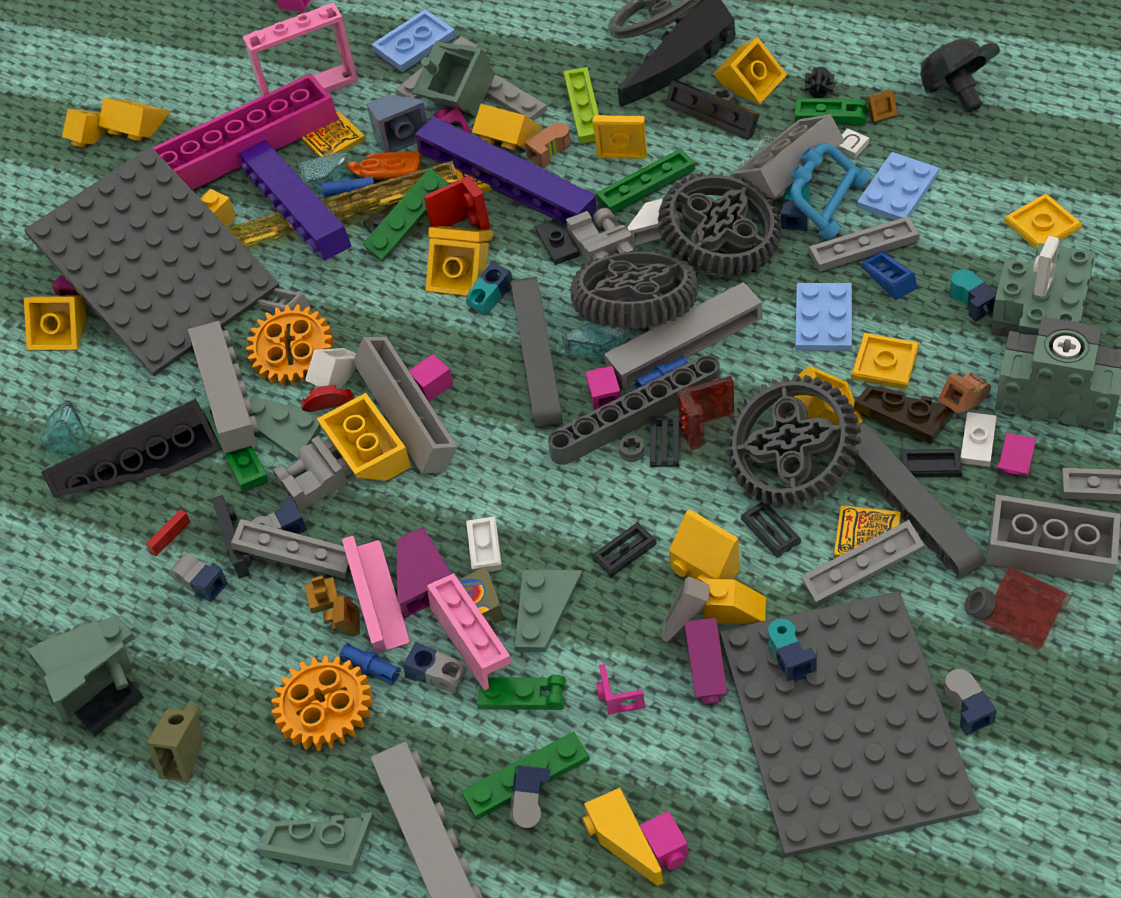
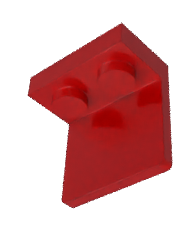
[424,175,491,230]

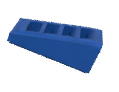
[861,251,917,300]

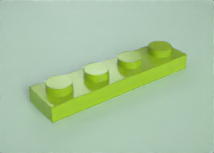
[564,67,599,144]

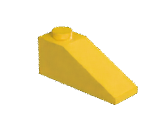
[582,788,664,886]

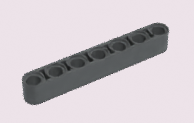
[511,276,563,428]
[548,355,721,465]
[837,422,985,579]

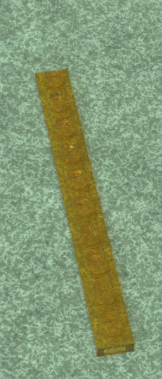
[227,161,458,246]

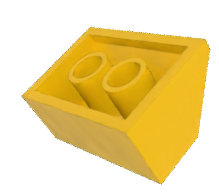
[317,393,411,481]

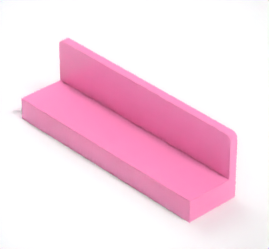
[342,536,410,654]
[427,574,511,691]

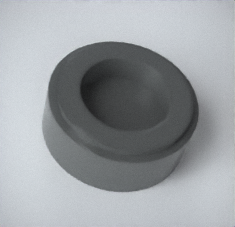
[965,587,996,620]

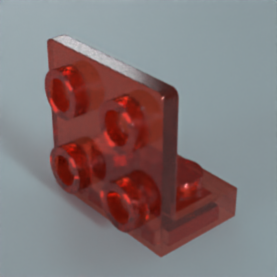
[677,376,735,451]
[983,567,1072,649]

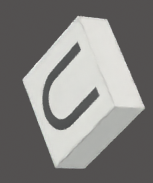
[836,128,869,158]

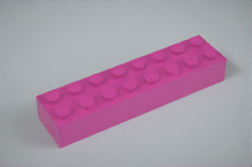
[136,73,338,190]

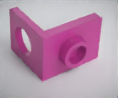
[433,107,472,134]
[997,433,1036,478]
[596,664,645,715]

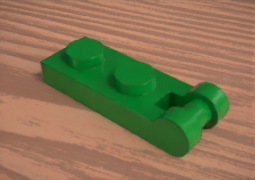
[795,98,867,126]
[477,675,566,710]

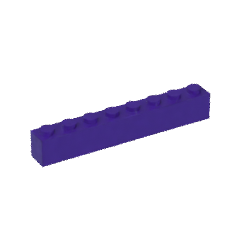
[415,116,597,225]
[239,140,352,261]

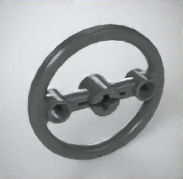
[608,0,702,39]

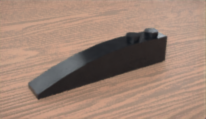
[617,0,736,106]
[41,398,221,497]

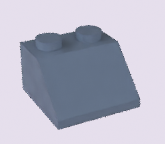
[366,94,427,152]

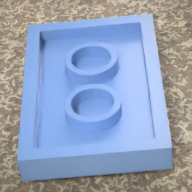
[371,9,456,73]
[857,152,939,220]
[796,283,852,351]

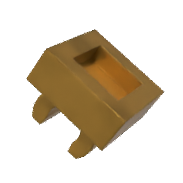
[866,89,898,122]
[305,575,338,613]
[323,595,360,636]

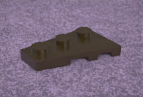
[854,385,958,444]

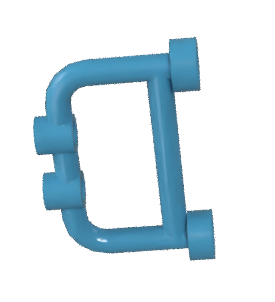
[790,143,872,241]

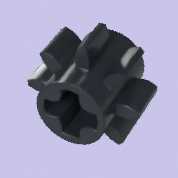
[804,67,835,98]

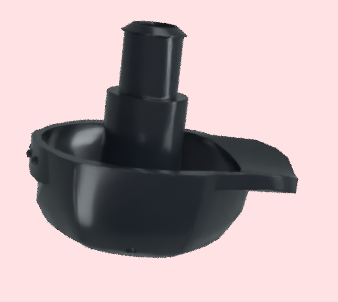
[920,38,1000,113]

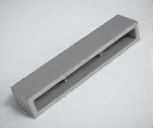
[604,282,762,391]
[188,321,259,453]
[353,337,457,474]
[371,741,483,898]

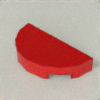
[301,385,355,412]

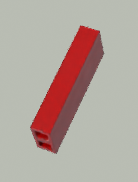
[146,509,190,556]

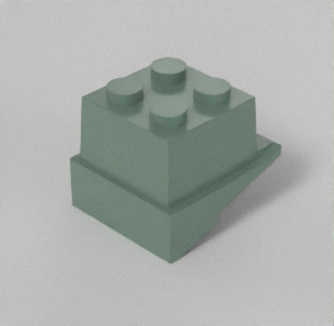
[411,41,495,117]
[37,620,132,723]

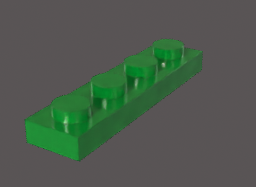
[596,148,696,213]
[363,168,449,262]
[203,406,268,492]
[461,731,590,820]

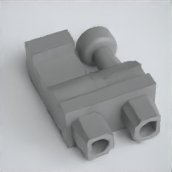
[566,208,634,262]
[272,436,353,512]

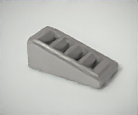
[256,288,310,314]
[661,576,709,642]

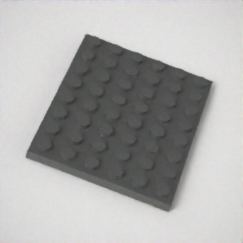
[24,146,280,376]
[720,591,980,858]

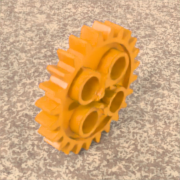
[246,304,334,386]
[272,655,373,751]

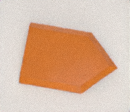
[345,151,423,180]

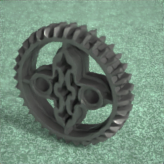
[658,171,782,278]
[570,250,698,330]
[725,374,861,509]

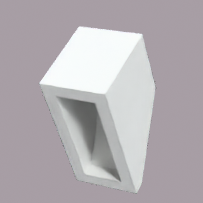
[627,198,680,246]
[305,348,357,389]

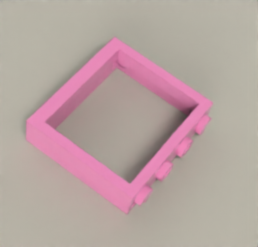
[243,3,358,96]

